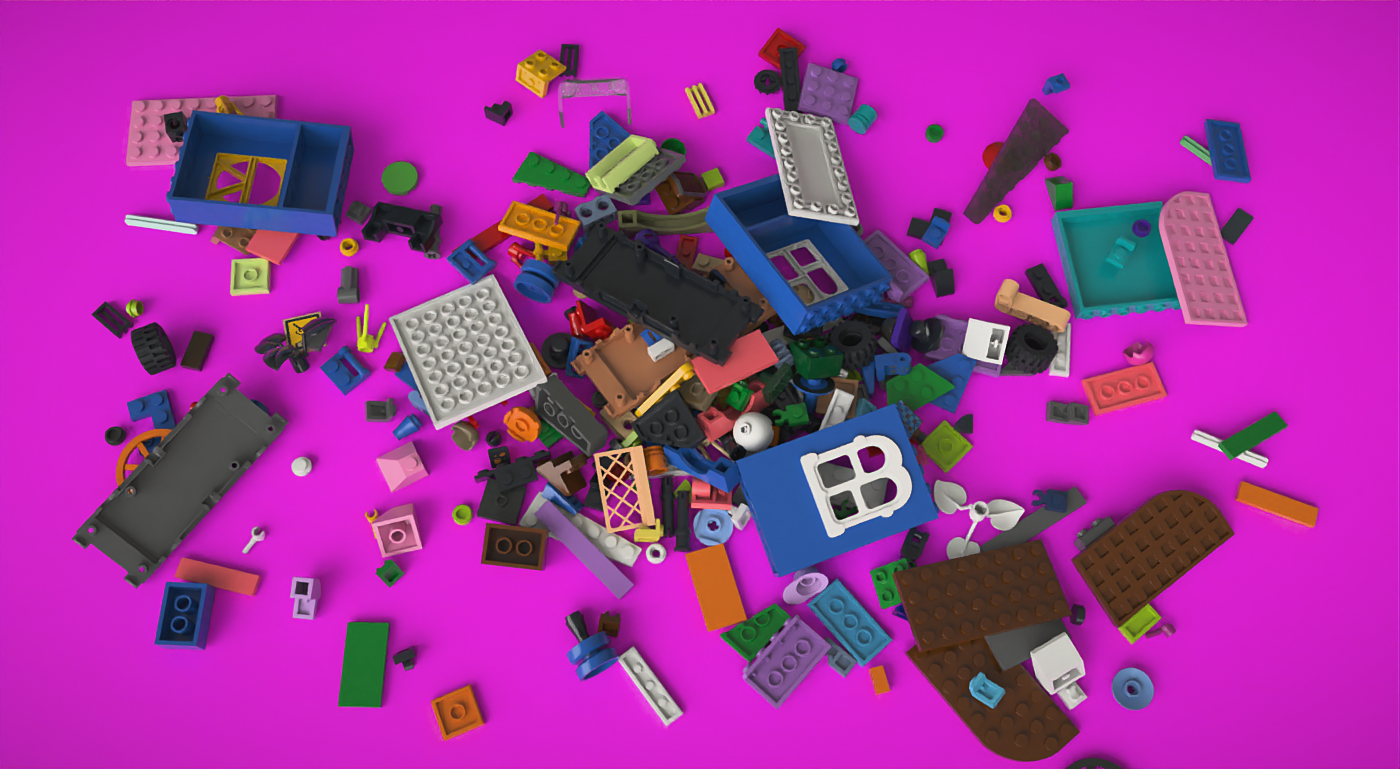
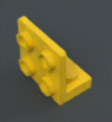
[515,50,566,98]

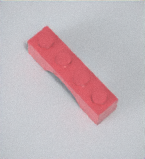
[697,379,771,442]

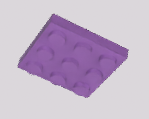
[797,63,858,126]

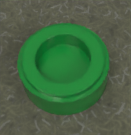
[925,124,944,143]

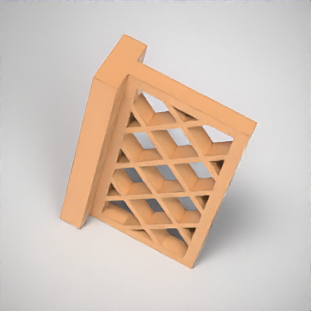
[594,445,656,533]

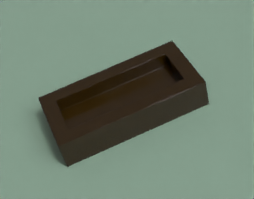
[180,331,215,372]

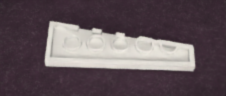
[519,491,642,568]

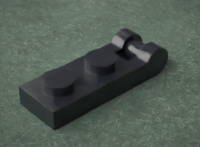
[1025,263,1068,309]

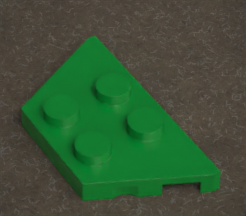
[886,363,955,411]

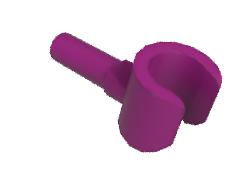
[1145,623,1176,639]

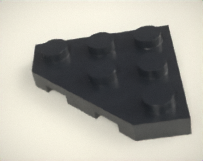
[631,389,708,449]

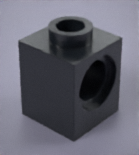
[164,111,188,143]

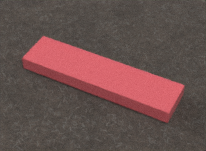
[174,557,261,597]

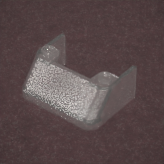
[558,76,632,128]

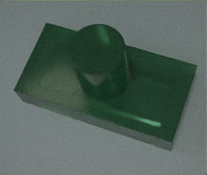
[759,362,793,405]

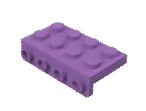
[864,230,929,304]
[924,314,1009,378]
[742,614,832,710]

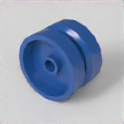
[513,259,561,304]
[566,631,620,682]

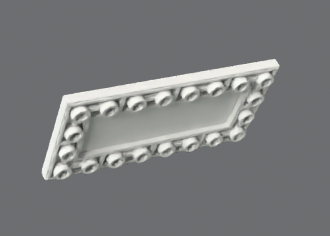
[765,107,860,226]

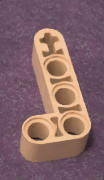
[994,279,1071,333]

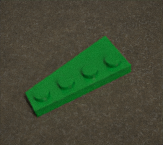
[512,151,592,198]

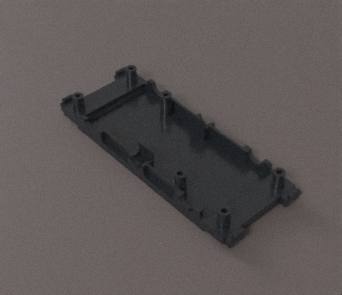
[551,221,765,367]

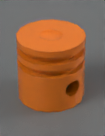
[643,445,668,476]

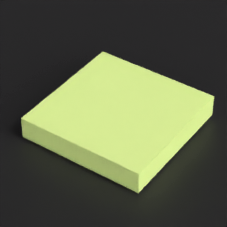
[230,258,271,296]

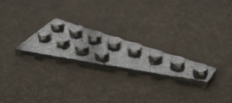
[963,98,1069,224]

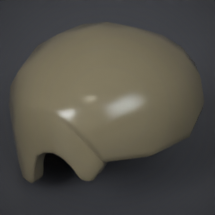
[451,420,479,451]

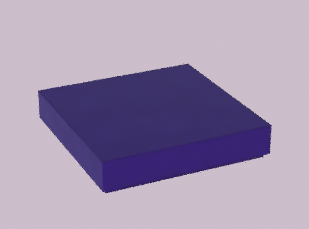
[890,308,914,354]

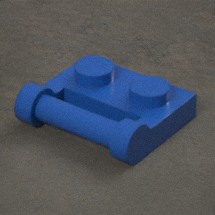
[446,239,497,285]
[320,346,371,396]

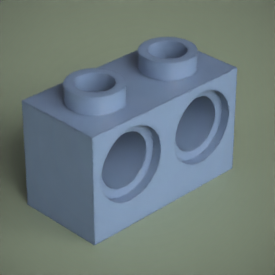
[575,194,618,232]

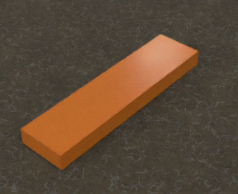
[1235,481,1319,528]

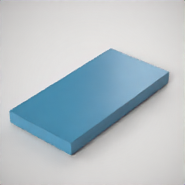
[807,578,892,667]

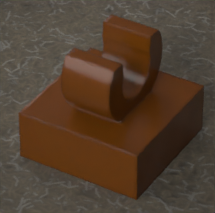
[597,611,621,638]

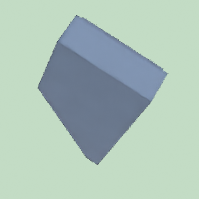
[825,637,857,678]

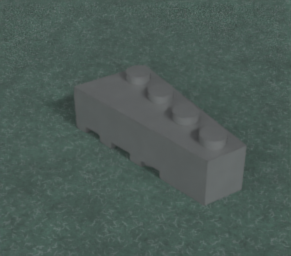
[534,374,608,457]

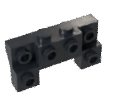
[361,201,443,253]

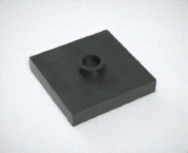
[477,478,527,526]

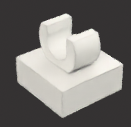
[727,503,752,531]
[1057,681,1088,710]

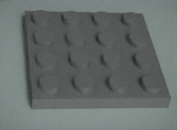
[594,147,687,206]

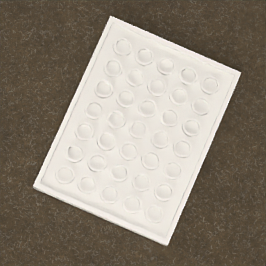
[389,274,547,430]

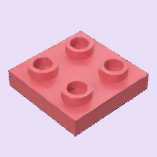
[691,476,732,510]

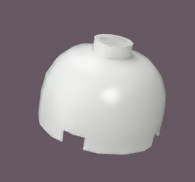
[733,412,774,452]

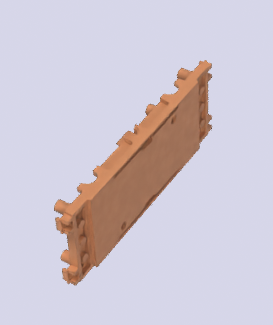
[570,257,776,420]

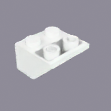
[962,318,1010,365]
[1030,632,1086,695]

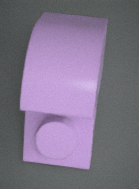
[290,576,321,620]

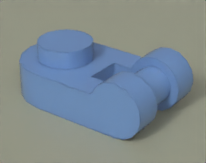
[408,391,430,417]

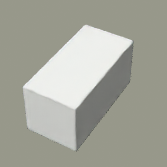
[647,338,675,362]

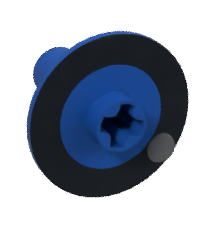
[792,373,835,413]

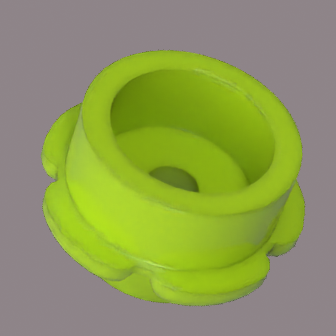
[126,299,144,318]

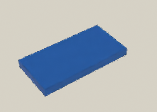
[1204,119,1251,183]

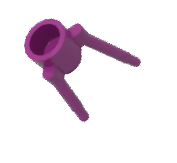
[551,201,574,246]

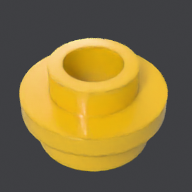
[993,205,1012,223]
[340,238,359,256]

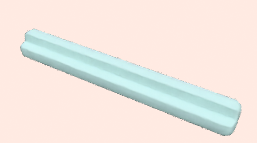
[125,214,199,235]

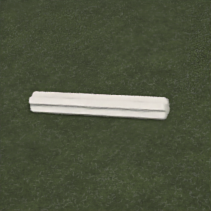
[1191,429,1268,468]

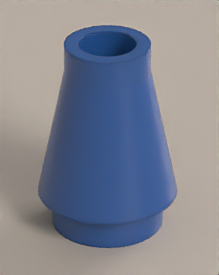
[392,413,423,441]

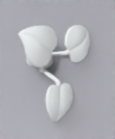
[933,480,1024,560]

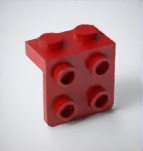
[576,300,617,341]

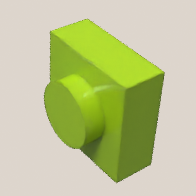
[621,430,643,448]

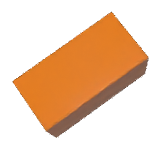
[869,665,890,696]

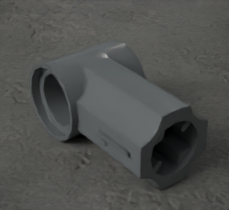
[337,266,360,304]

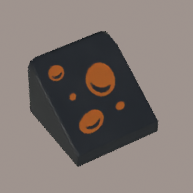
[488,446,511,469]

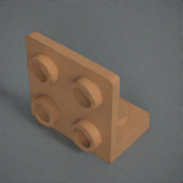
[210,226,258,255]

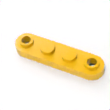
[635,362,695,418]

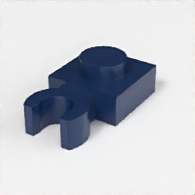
[1031,489,1068,513]

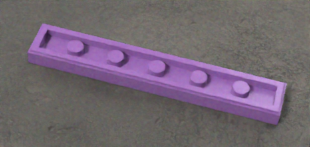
[534,500,634,600]

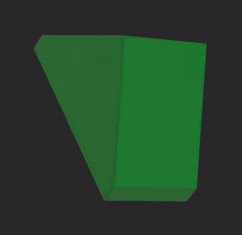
[1044,176,1073,211]

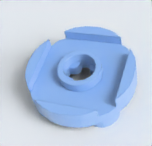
[693,509,733,546]

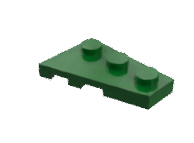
[719,603,790,663]

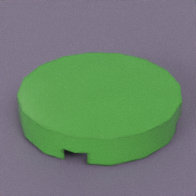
[382,161,419,196]

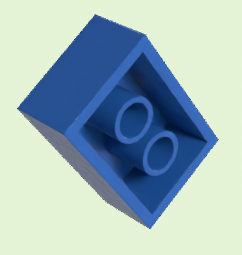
[154,582,216,650]

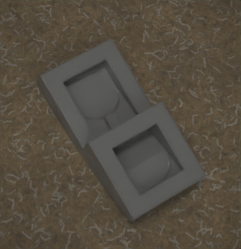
[1046,401,1089,425]

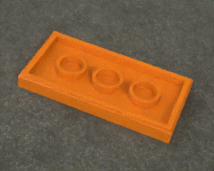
[685,543,747,632]

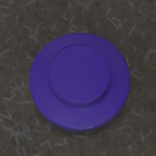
[1132,219,1151,238]

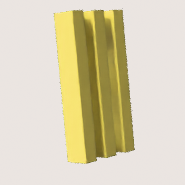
[685,83,715,119]

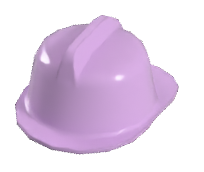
[783,566,828,605]

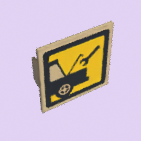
[283,311,327,352]

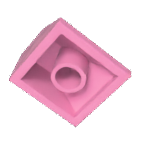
[376,441,428,493]
[372,503,423,558]

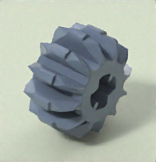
[769,339,795,373]

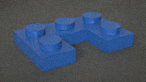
[127,390,177,457]

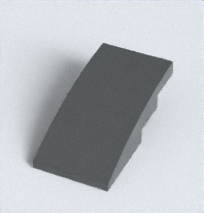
[984,619,1072,671]

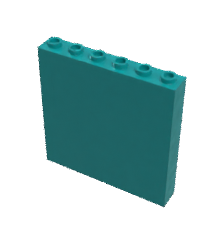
[1051,201,1181,320]

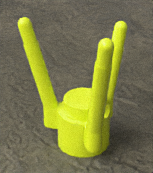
[356,304,386,353]

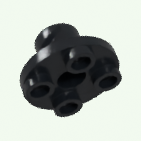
[909,318,945,353]
[541,333,580,370]

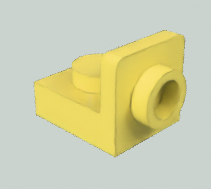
[634,518,664,543]

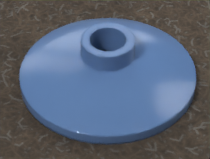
[1112,668,1154,710]

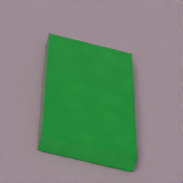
[338,622,390,708]

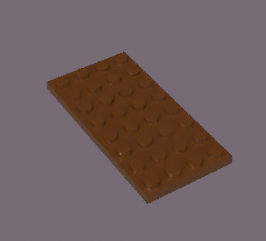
[892,539,1072,653]

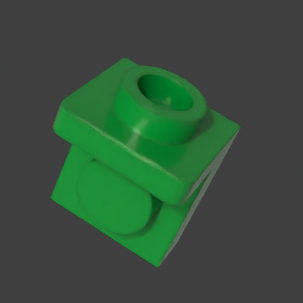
[725,380,754,412]

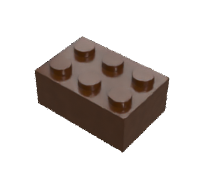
[481,523,550,571]

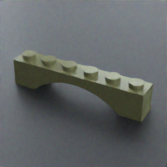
[618,206,714,237]

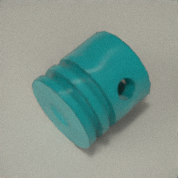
[848,104,878,134]

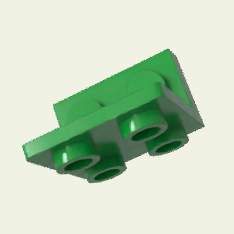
[870,558,916,609]

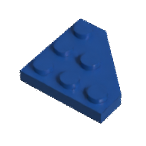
[589,111,630,169]
[925,353,977,414]

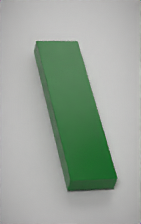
[1218,412,1288,461]

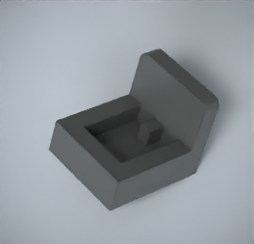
[365,398,396,423]

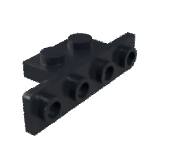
[474,450,552,493]

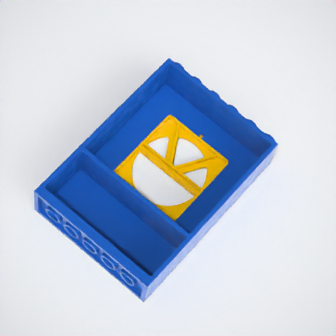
[166,110,354,237]

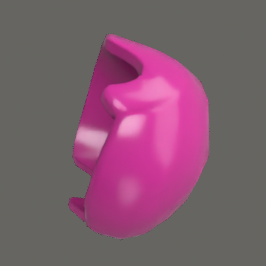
[1122,341,1155,366]

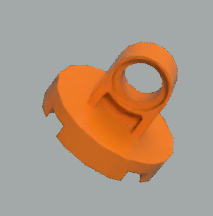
[504,405,542,443]

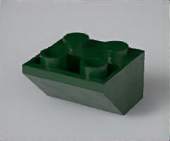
[790,337,844,380]

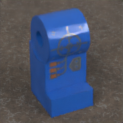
[874,352,911,381]

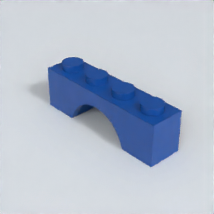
[663,445,741,493]

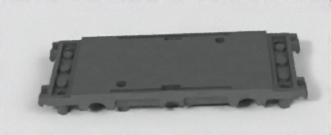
[72,372,288,589]

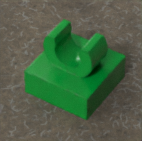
[375,559,405,588]

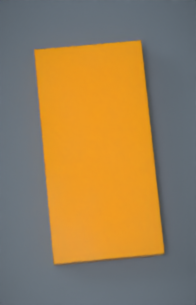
[498,200,581,252]

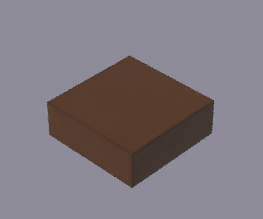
[383,352,406,373]

